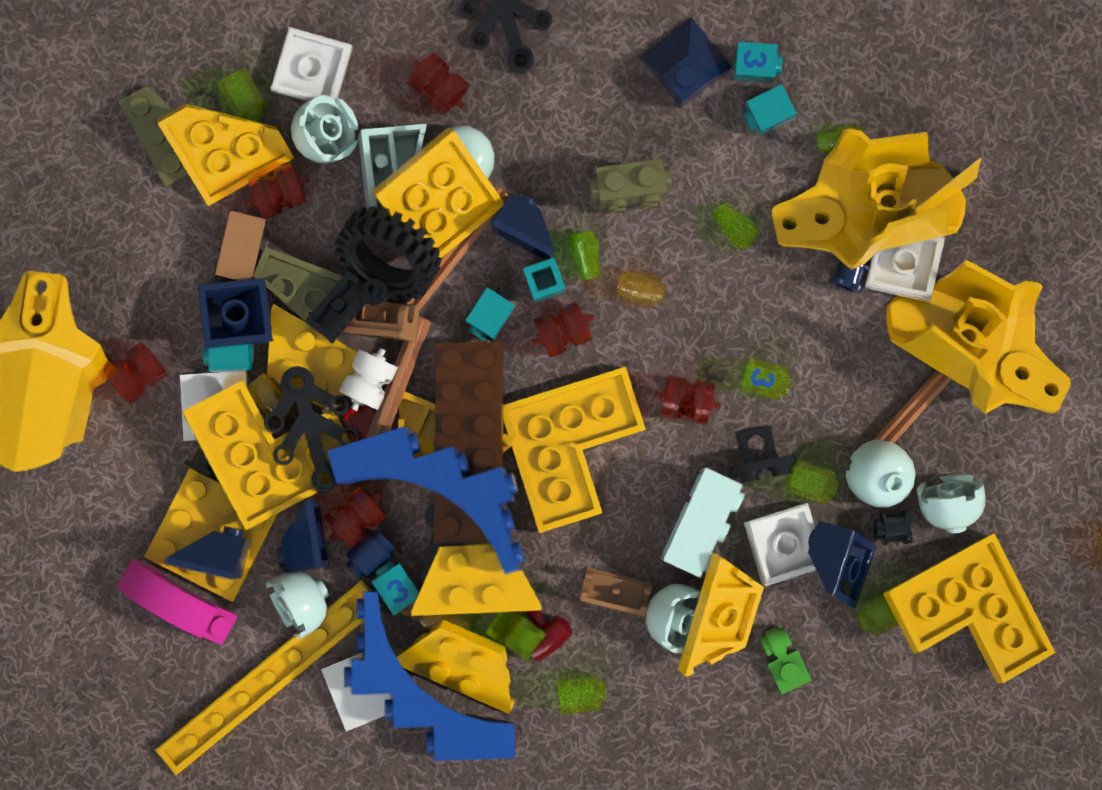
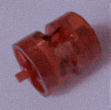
[407,52,470,116]
[246,163,309,220]
[531,301,595,359]
[654,375,721,425]
[324,485,388,548]

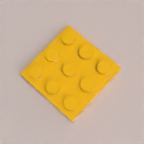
[371,127,504,258]
[144,468,279,602]

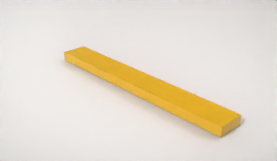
[155,580,383,776]

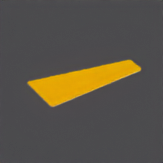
[905,158,981,218]

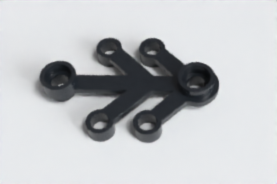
[460,0,552,74]
[264,366,359,494]

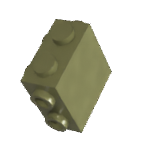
[589,159,672,214]

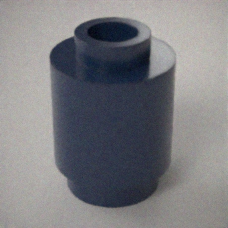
[346,529,395,578]

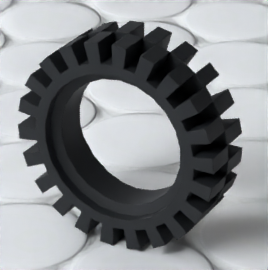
[334,206,441,302]

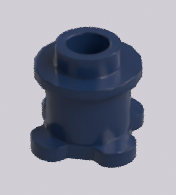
[828,259,869,293]

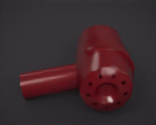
[524,610,573,662]

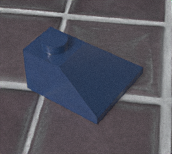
[640,17,732,108]
[491,193,554,260]
[198,278,273,349]
[277,500,329,573]
[808,520,877,609]
[165,526,251,580]

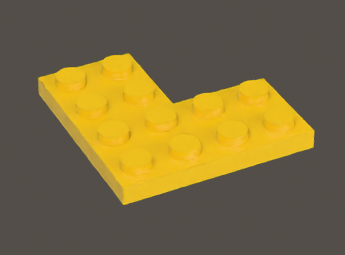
[503,367,646,533]
[182,380,351,530]
[883,533,1055,684]

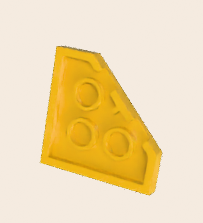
[157,104,294,206]

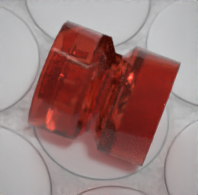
[103,342,168,404]

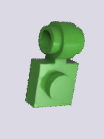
[759,627,812,694]

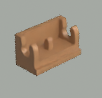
[214,211,266,281]
[343,302,420,342]
[579,567,652,617]

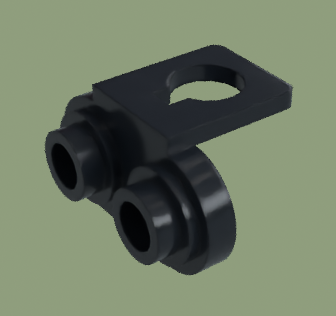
[730,426,797,483]

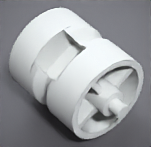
[339,348,398,411]

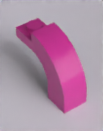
[116,558,238,645]

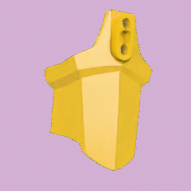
[771,129,966,270]
[886,260,1071,414]
[0,271,112,472]

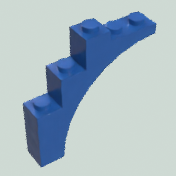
[327,427,525,574]
[344,591,515,761]

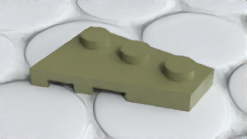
[118,86,189,188]
[253,247,343,344]

